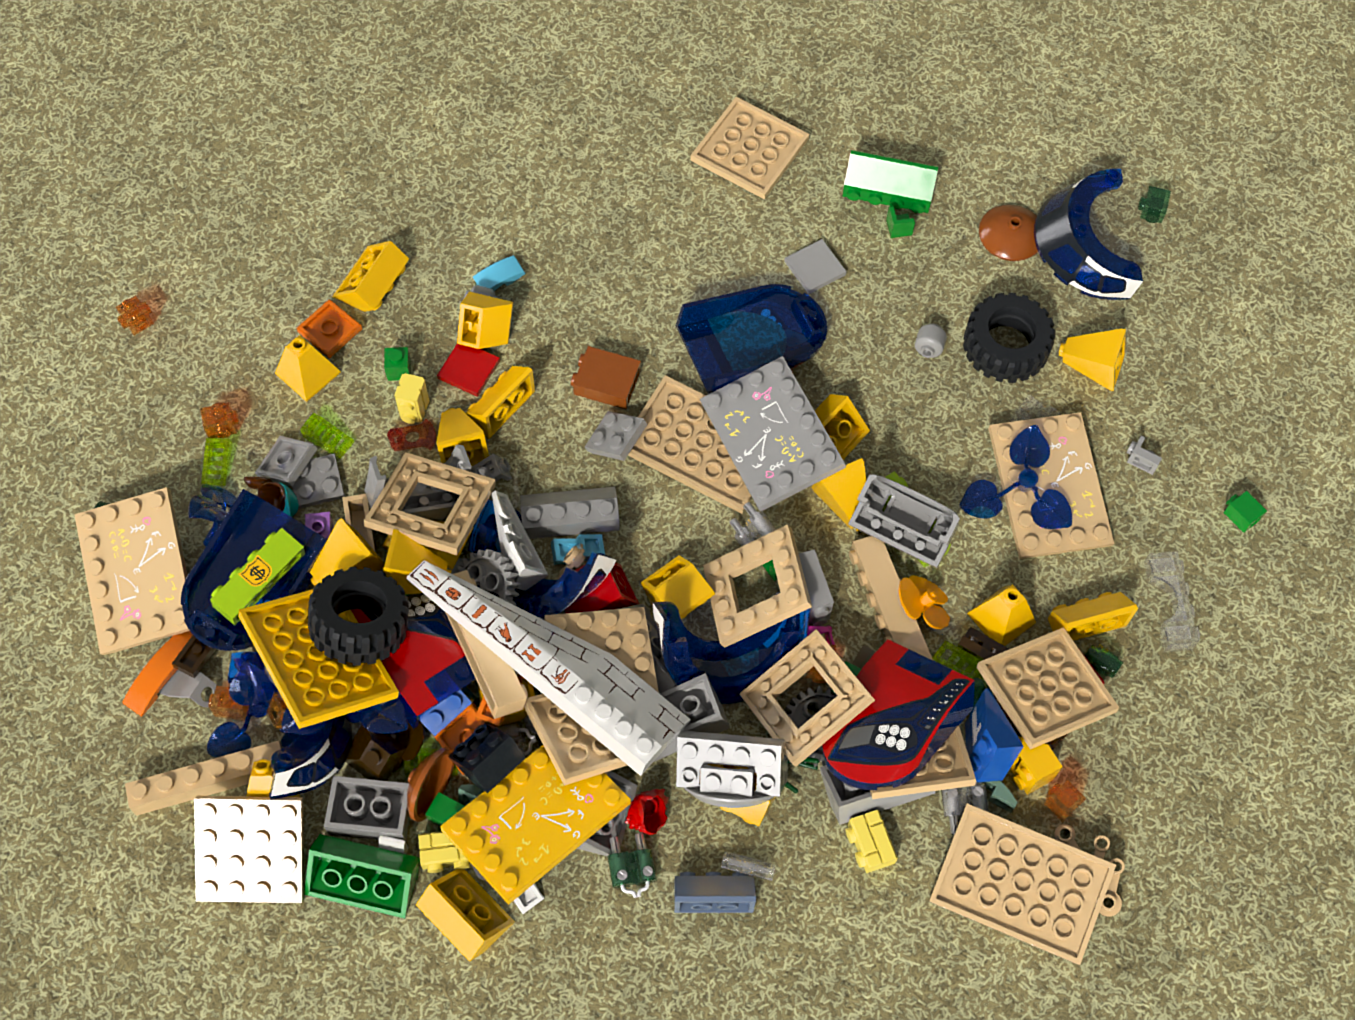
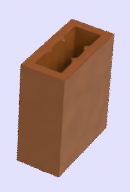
[571,346,641,409]

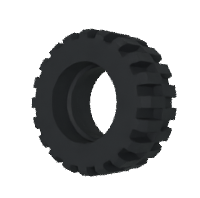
[963,292,1055,383]
[308,567,409,666]

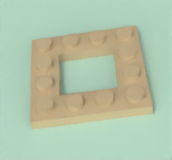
[364,452,496,555]
[703,524,812,648]
[740,629,875,767]

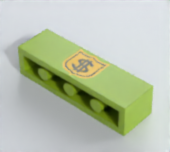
[210,528,305,625]

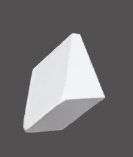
[379,836,408,854]
[514,883,544,914]

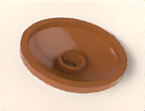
[979,204,1040,261]
[407,747,454,822]

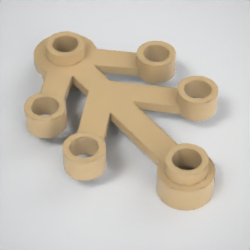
[1054,824,1125,917]

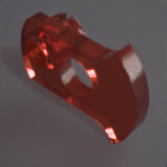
[387,419,436,451]

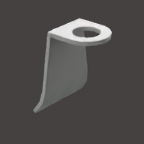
[159,670,219,707]

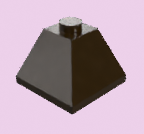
[345,718,406,781]

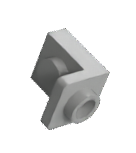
[1127,435,1162,475]
[471,454,512,481]

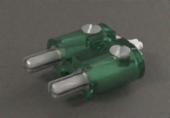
[607,833,657,898]

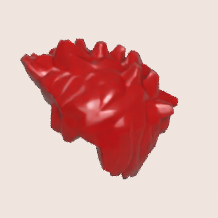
[625,789,669,835]

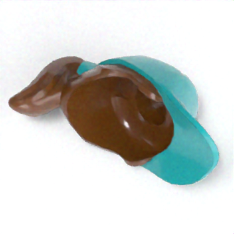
[244,476,299,527]

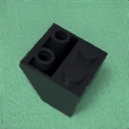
[448,722,526,793]

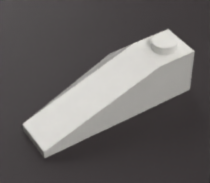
[492,490,548,591]

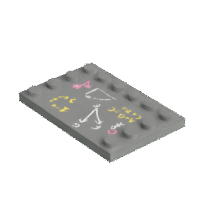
[700,356,846,512]

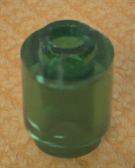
[1085,643,1123,678]

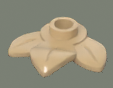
[554,543,585,582]

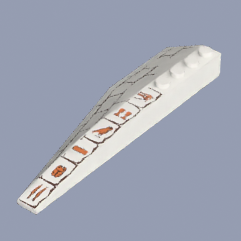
[407,560,691,776]

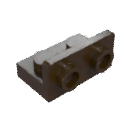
[958,627,1009,661]

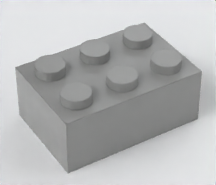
[324,776,410,842]

